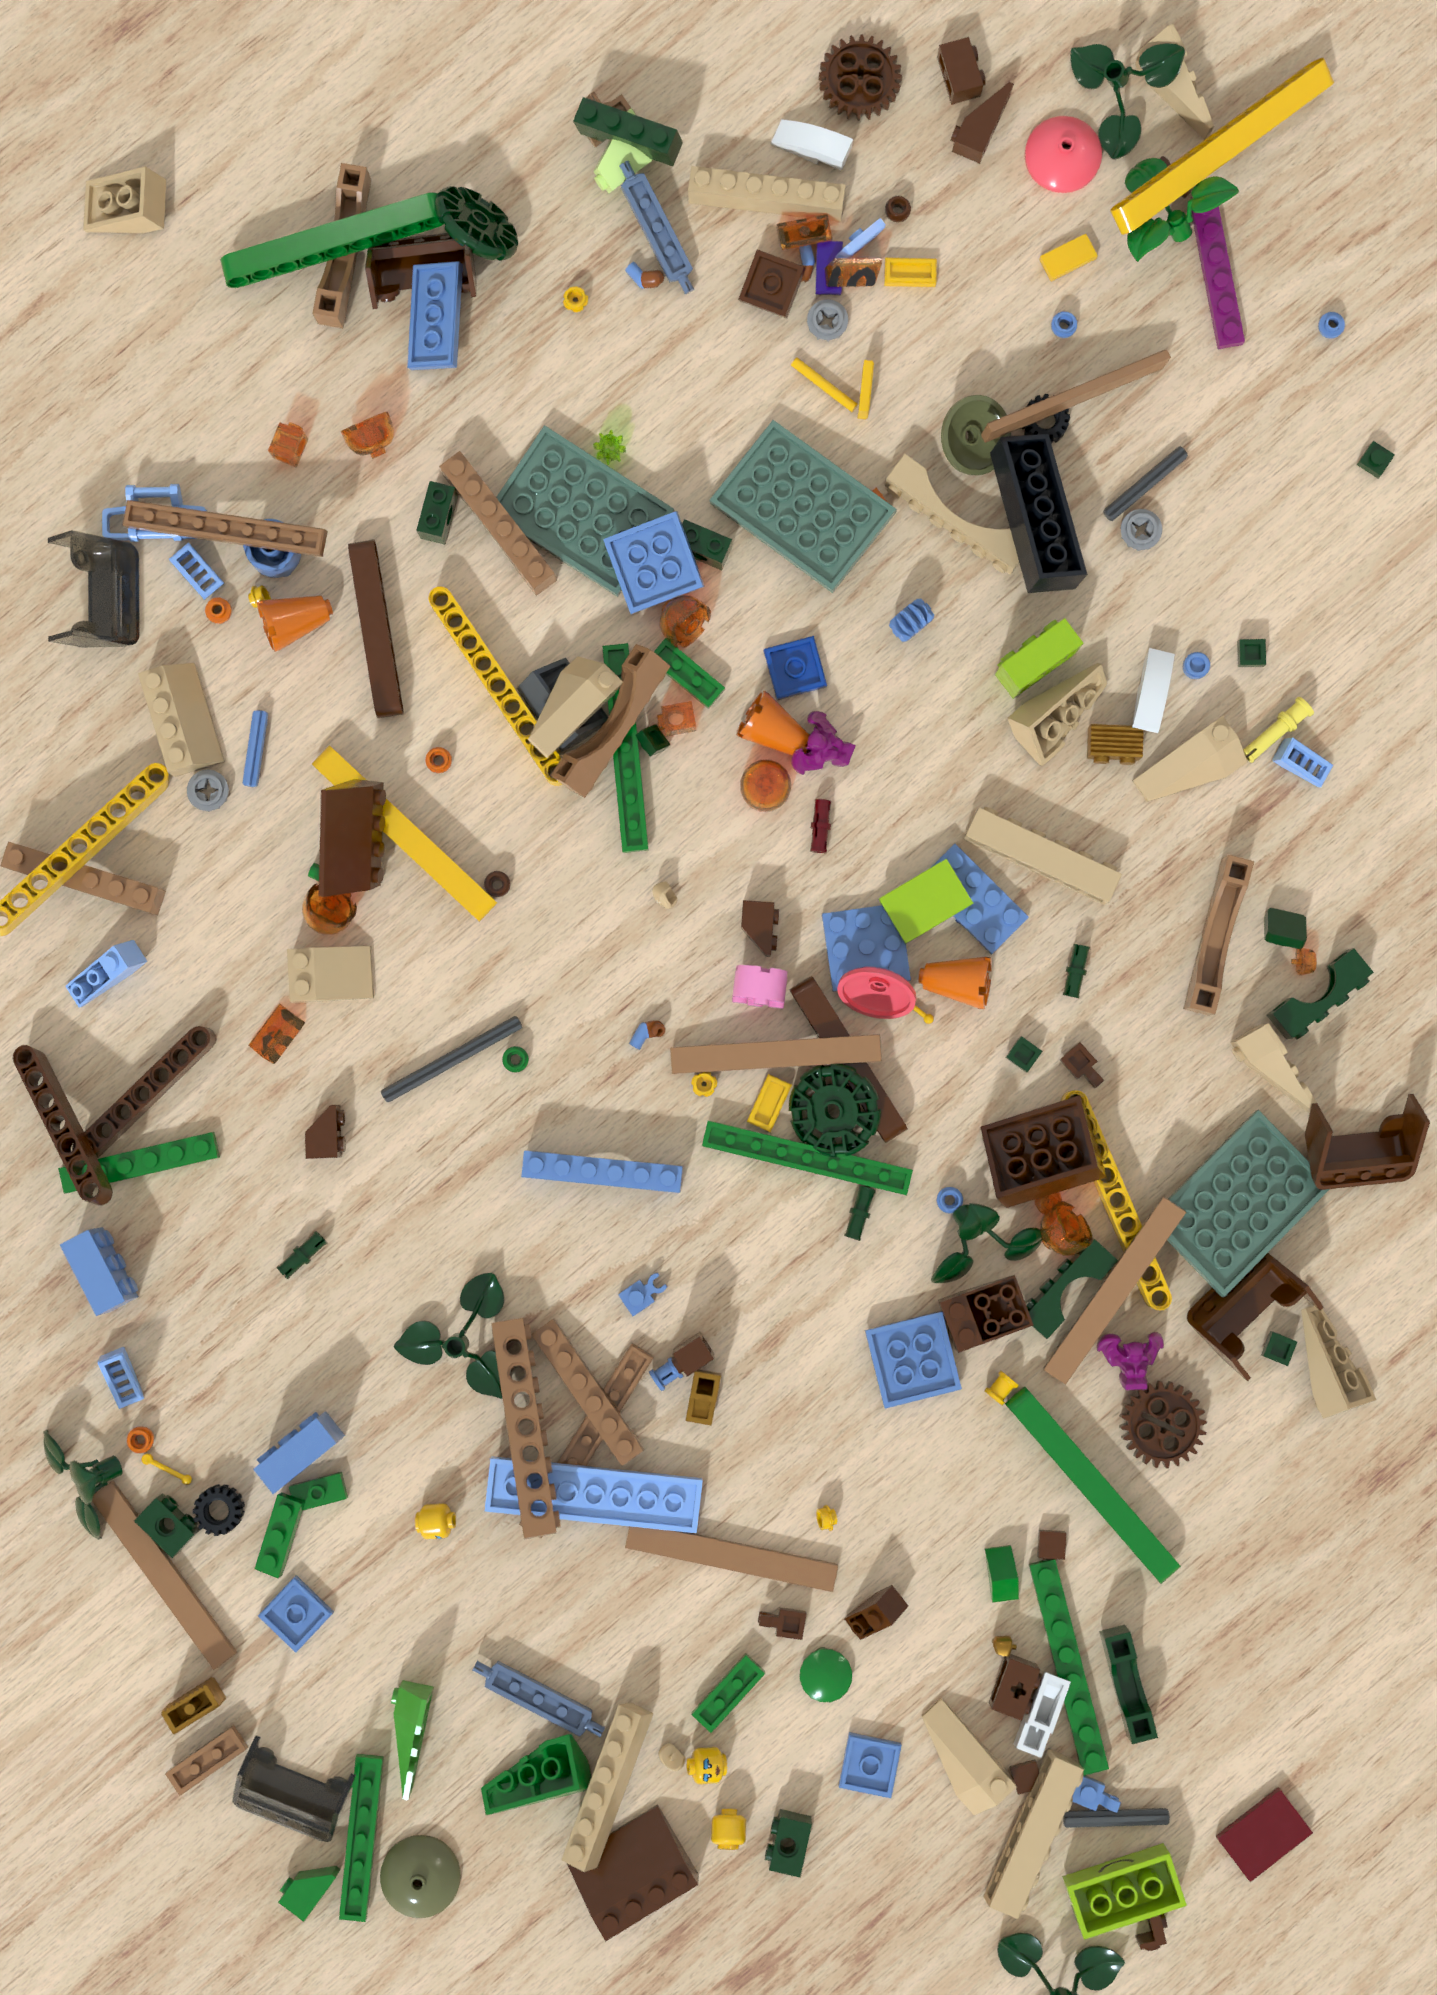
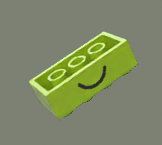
[1062,1843,1187,1940]

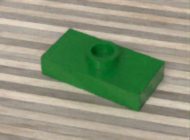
[289,1472,348,1511]

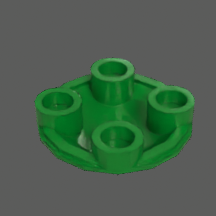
[799,1647,852,1702]

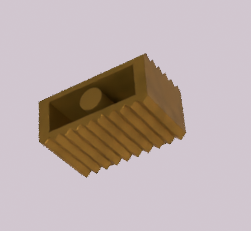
[1087,724,1144,765]
[161,1677,226,1735]

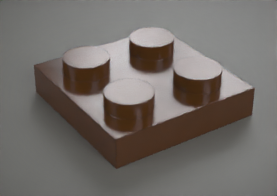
[738,249,806,319]

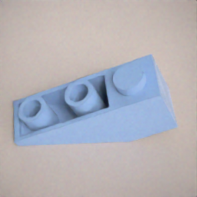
[65,940,148,1008]

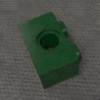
[416,481,458,545]
[682,519,732,570]
[134,1493,200,1558]
[765,1809,812,1878]

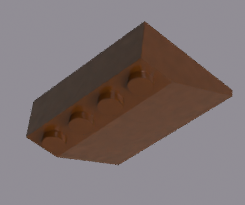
[319,779,386,897]
[981,1095,1107,1208]
[567,1805,699,1942]

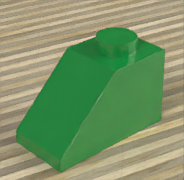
[278,1866,340,1922]

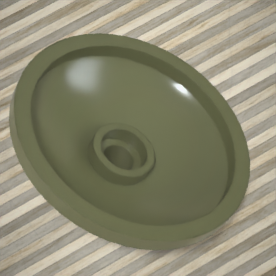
[941,395,1011,475]
[380,1835,461,1918]

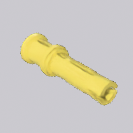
[1243,697,1314,763]

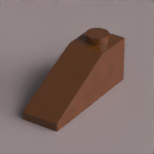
[950,82,1014,164]

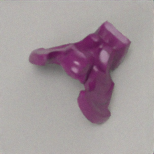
[791,711,856,775]
[1097,1332,1164,1390]

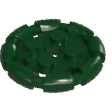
[434,186,518,261]
[789,1064,881,1157]

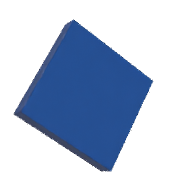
[763,636,827,700]

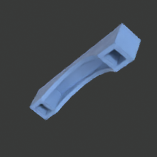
[521,1150,683,1193]

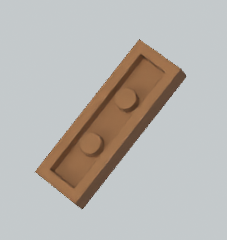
[165,1725,248,1796]

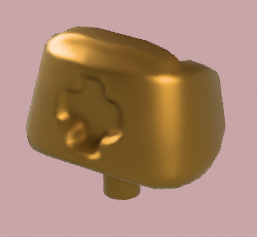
[992,1636,1017,1657]

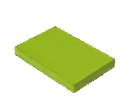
[878,858,974,944]

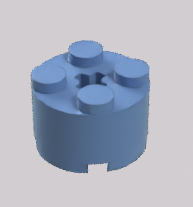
[243,519,301,578]

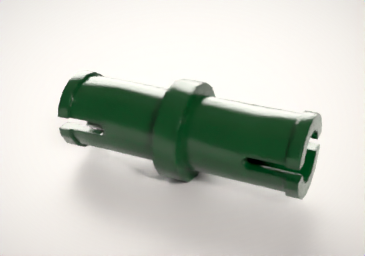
[1062,944,1090,998]
[844,1186,876,1241]
[277,1231,327,1279]

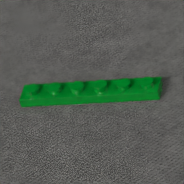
[58,1132,220,1194]
[339,1754,384,1922]

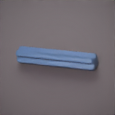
[242,710,268,787]

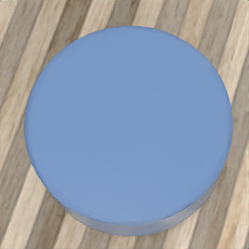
[1183,652,1210,680]

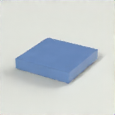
[258,1575,334,1653]
[839,1732,902,1798]

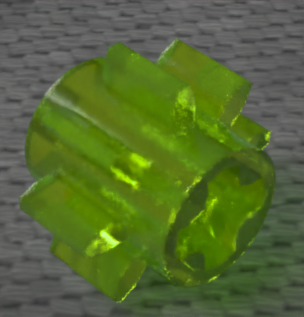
[593,430,626,465]

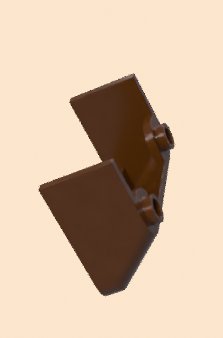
[365,233,477,309]
[1305,1094,1430,1190]
[1187,1253,1324,1381]

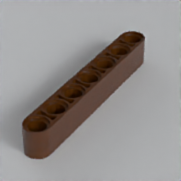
[348,539,404,719]
[789,976,908,1143]
[72,1026,216,1158]
[12,1045,113,1205]

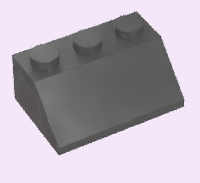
[517,657,608,752]

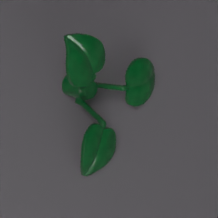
[1070,44,1185,159]
[931,1203,1045,1283]
[394,1273,504,1399]
[43,1430,123,1540]
[997,1933,1125,1995]

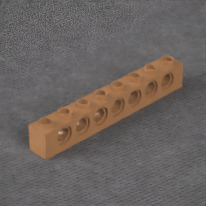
[491,1318,561,1539]

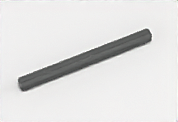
[381,1016,522,1102]

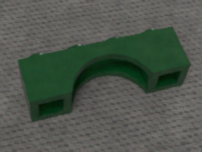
[573,97,683,167]
[1267,948,1374,1040]
[1026,1238,1118,1339]
[1099,1625,1158,1745]

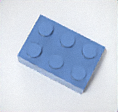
[60,1227,138,1316]
[253,1411,345,1494]

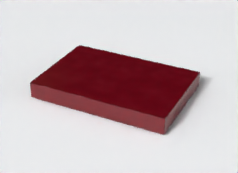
[1216,1787,1313,1882]

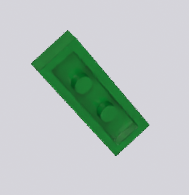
[654,638,725,709]
[255,1492,305,1578]
[691,1653,765,1733]

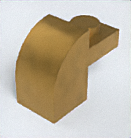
[686,1370,721,1426]

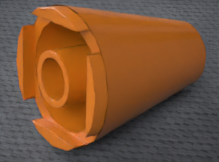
[257,596,333,652]
[736,691,809,756]
[918,957,992,1009]

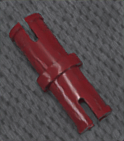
[810,799,831,853]

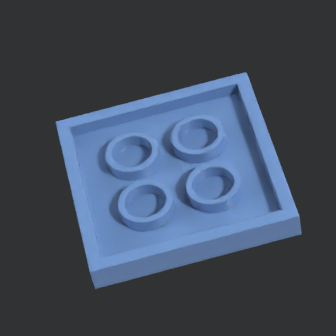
[603,511,705,614]
[822,905,911,992]
[865,1311,962,1409]

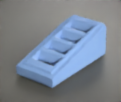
[169,543,224,600]
[1272,738,1333,788]
[97,1347,144,1409]

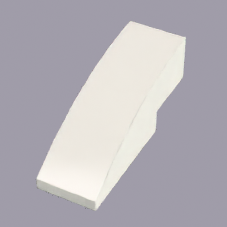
[771,120,853,171]
[1132,648,1175,733]
[1013,1672,1071,1758]

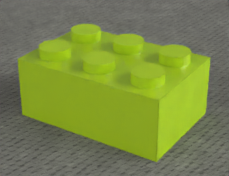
[995,618,1084,699]

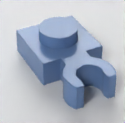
[618,1273,667,1316]

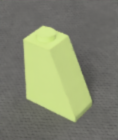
[593,108,652,194]

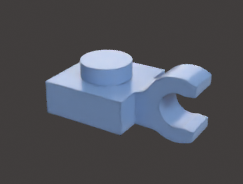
[1072,1775,1121,1813]

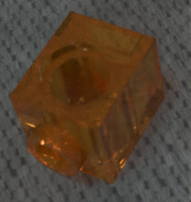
[268,422,308,467]
[657,701,697,736]

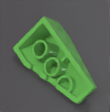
[391,1680,434,1800]

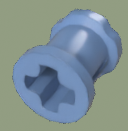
[649,1357,684,1391]

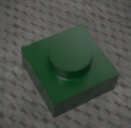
[1357,441,1395,479]
[1237,639,1266,667]
[635,724,671,757]
[1005,1036,1043,1073]
[1261,1331,1297,1366]

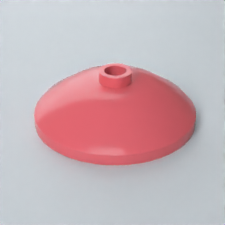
[1025,116,1102,193]
[837,967,916,1019]

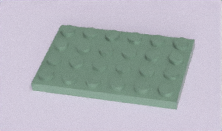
[709,420,896,593]
[496,425,675,597]
[1167,1110,1330,1297]

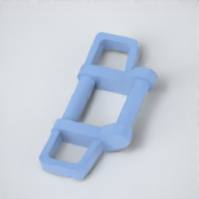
[102,484,208,542]

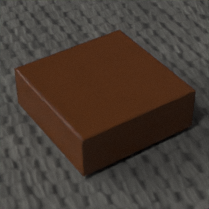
[1037,1530,1066,1560]
[1010,1759,1039,1795]

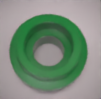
[502,1046,529,1073]

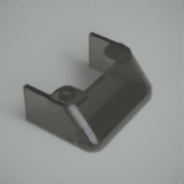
[48,530,140,648]
[232,1735,356,1842]

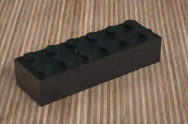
[990,434,1088,593]

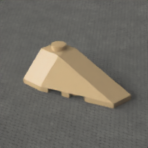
[528,656,623,758]

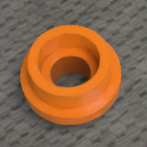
[205,597,232,624]
[425,747,452,774]
[127,1426,154,1453]

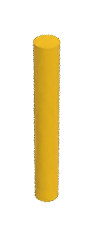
[791,357,858,412]

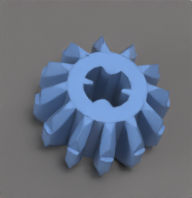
[889,599,934,642]

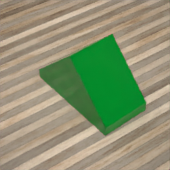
[985,1545,1019,1603]

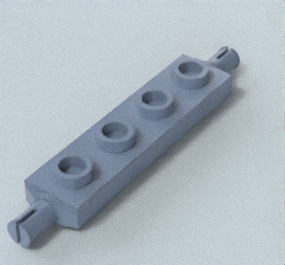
[619,161,694,295]
[472,1660,605,1737]

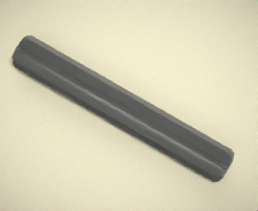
[1103,446,1188,521]
[1063,1808,1170,1828]

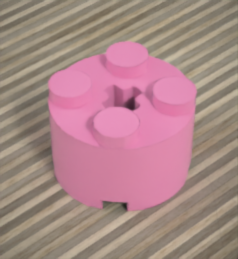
[732,965,788,1009]

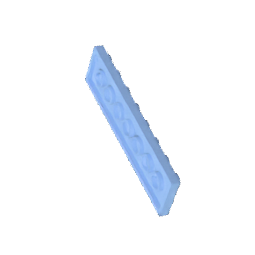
[484,1456,703,1533]

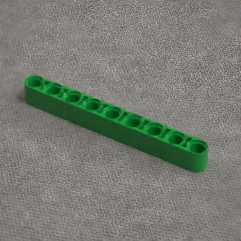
[220,192,444,288]
[1005,1386,1181,1584]

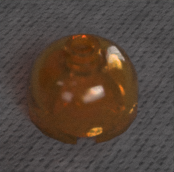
[341,412,394,459]
[659,595,711,648]
[740,760,791,812]
[302,883,357,935]
[1040,1201,1092,1256]

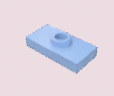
[836,218,886,264]

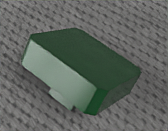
[1264,908,1307,949]

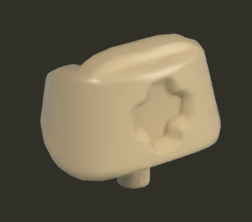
[652,881,678,909]
[658,1743,686,1771]

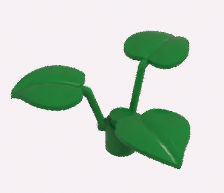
[1125,158,1239,262]

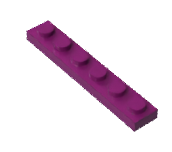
[1189,197,1245,349]

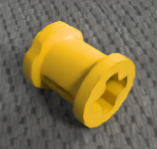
[984,1370,1019,1406]

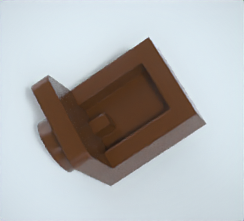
[1135,1914,1168,1951]

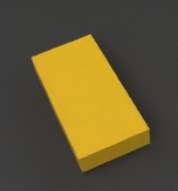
[1039,233,1098,282]
[884,258,937,287]
[857,360,874,420]
[747,1074,792,1133]

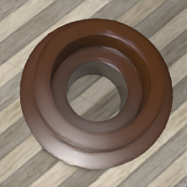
[885,196,911,223]
[484,871,511,897]

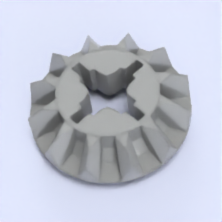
[807,299,848,342]
[1120,509,1162,551]
[187,770,230,812]

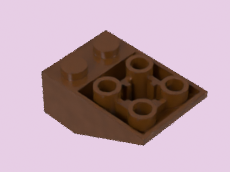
[938,1275,1034,1353]

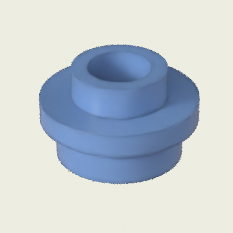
[1051,312,1077,338]
[1318,312,1345,339]
[936,1187,963,1213]

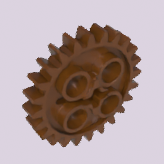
[818,34,902,121]
[1119,1380,1207,1469]

